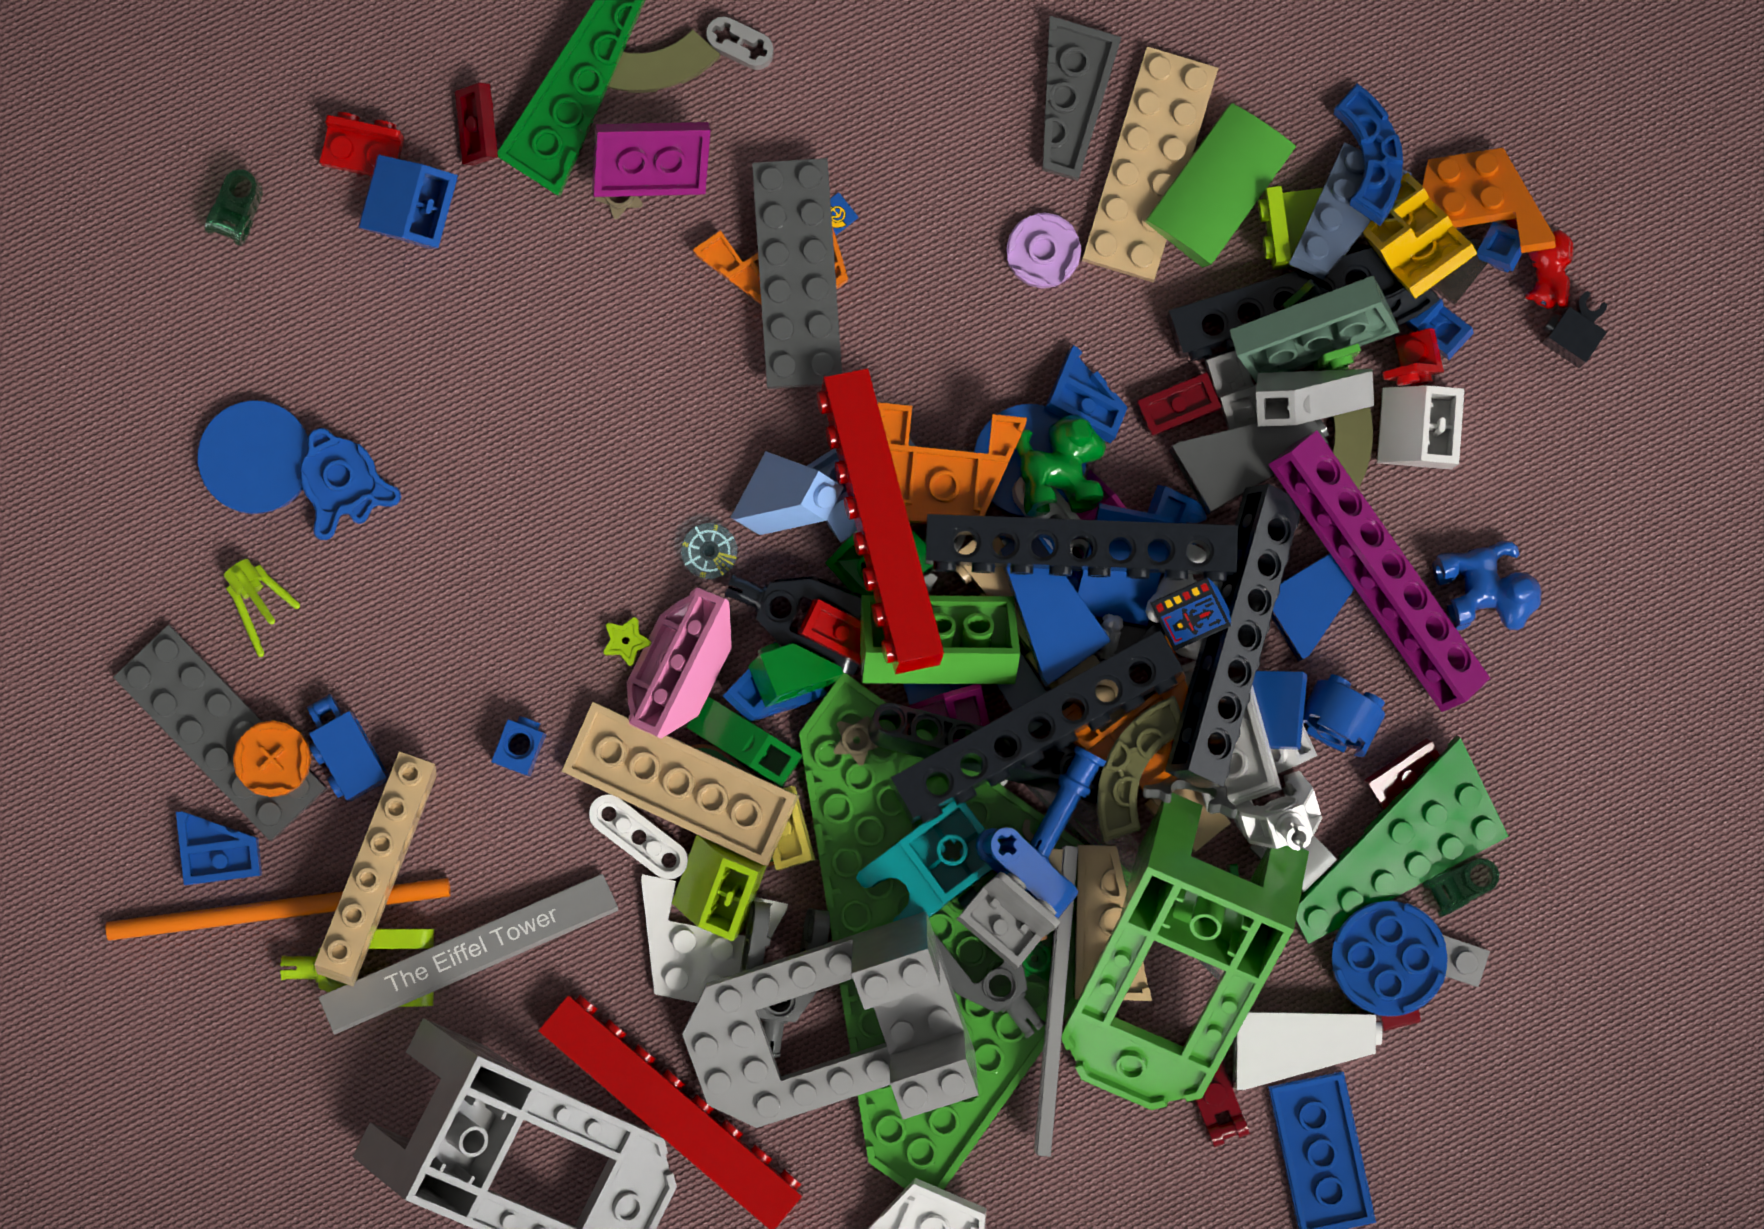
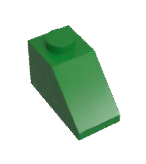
[748,643,844,708]

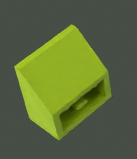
[672,835,767,941]

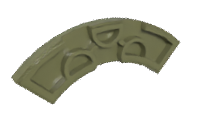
[608,29,721,93]
[1331,407,1373,489]
[1097,696,1181,843]

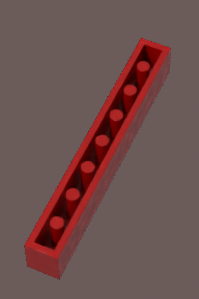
[817,368,944,675]
[538,994,803,1229]

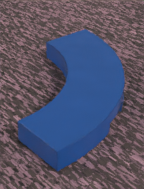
[1333,83,1403,226]

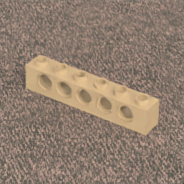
[314,751,437,987]

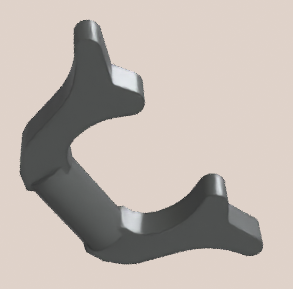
[1143,775,1237,818]

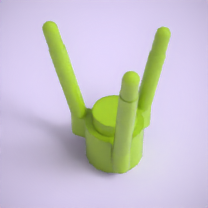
[224,559,300,657]

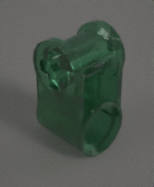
[205,169,263,246]
[1422,858,1499,918]

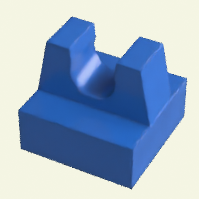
[1477,222,1522,273]

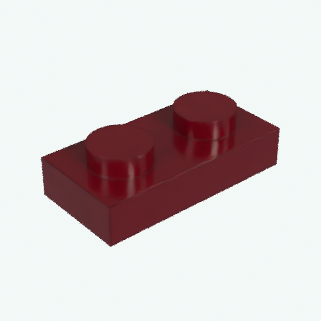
[455,82,498,166]
[1136,373,1221,437]
[1364,738,1440,811]

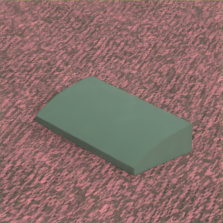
[1230,276,1400,383]

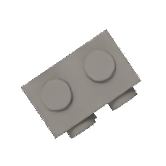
[957,872,1060,969]

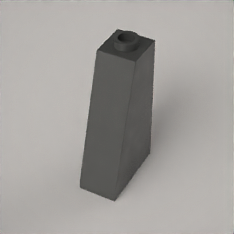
[1169,419,1329,515]

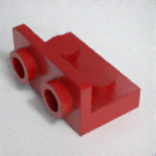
[319,112,405,177]

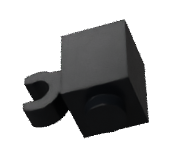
[1542,291,1607,368]

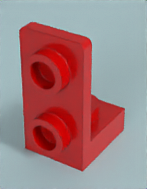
[1382,328,1444,386]

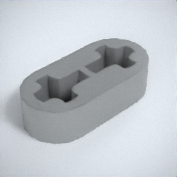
[706,17,774,70]

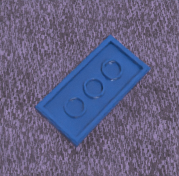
[1268,1071,1376,1229]

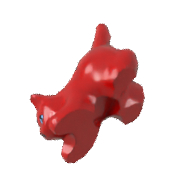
[1505,219,1574,309]

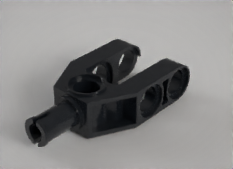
[724,574,862,675]

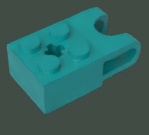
[856,801,1001,922]

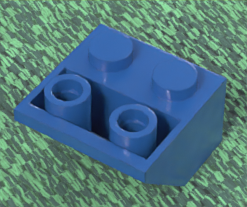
[358,155,458,249]

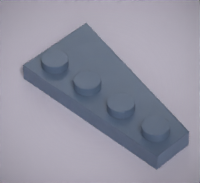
[1289,142,1412,280]

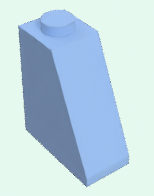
[730,451,844,535]

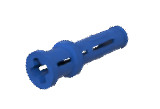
[1030,745,1107,860]

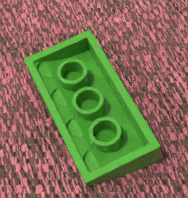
[1144,103,1296,268]

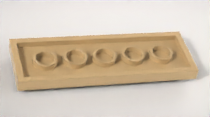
[1082,46,1218,282]
[562,702,799,866]

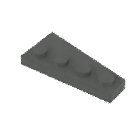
[1042,16,1122,181]

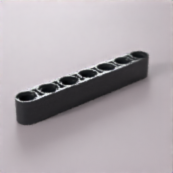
[868,703,1103,803]

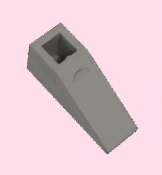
[1256,369,1374,427]

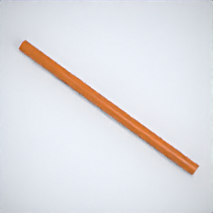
[105,878,451,941]

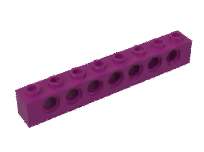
[1268,430,1491,712]

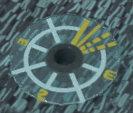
[681,523,738,579]

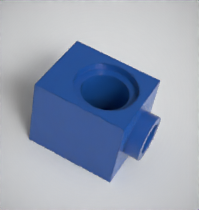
[491,716,547,777]

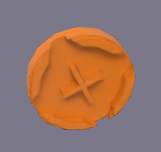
[233,720,312,797]

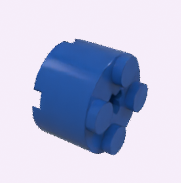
[1303,674,1385,757]

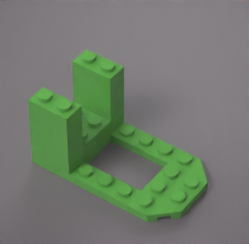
[1061,792,1309,1110]

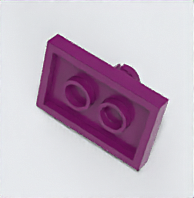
[592,122,711,197]

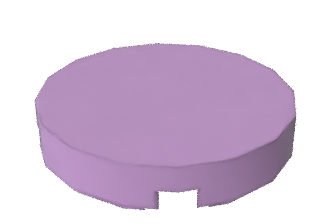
[1006,212,1081,289]

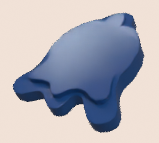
[300,428,401,540]

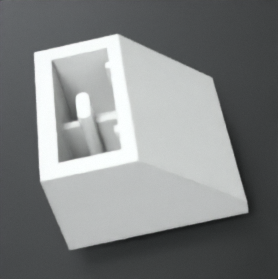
[1377,385,1464,470]

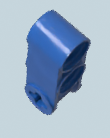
[976,827,1078,919]

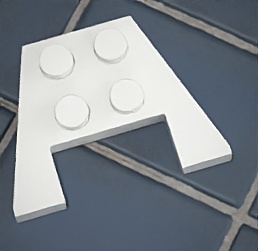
[641,874,788,1003]
[867,1178,987,1229]

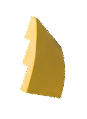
[1363,172,1477,299]

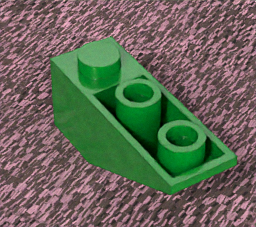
[686,697,803,788]

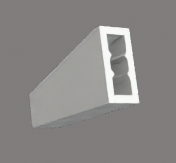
[1233,1012,1382,1090]

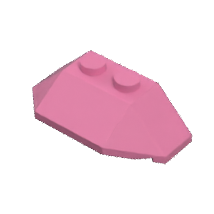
[627,587,732,739]

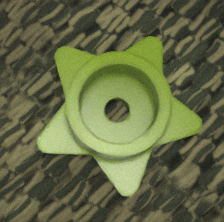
[603,617,652,666]

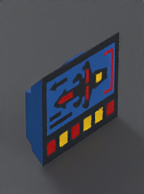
[1150,577,1231,651]

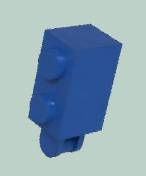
[307,694,390,801]

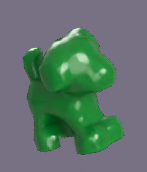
[1016,415,1106,517]

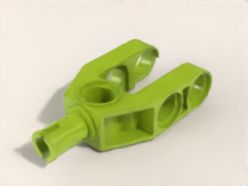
[280,929,434,1007]

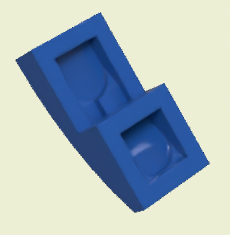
[1405,299,1474,360]

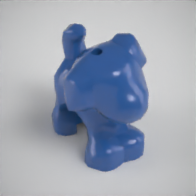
[1432,541,1542,631]

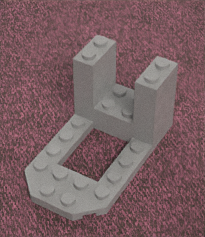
[682,911,979,1128]
[353,1018,677,1229]

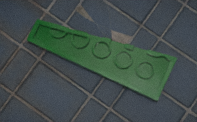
[497,0,645,197]

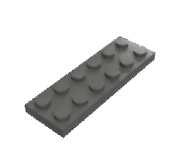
[752,158,842,389]
[113,624,328,841]

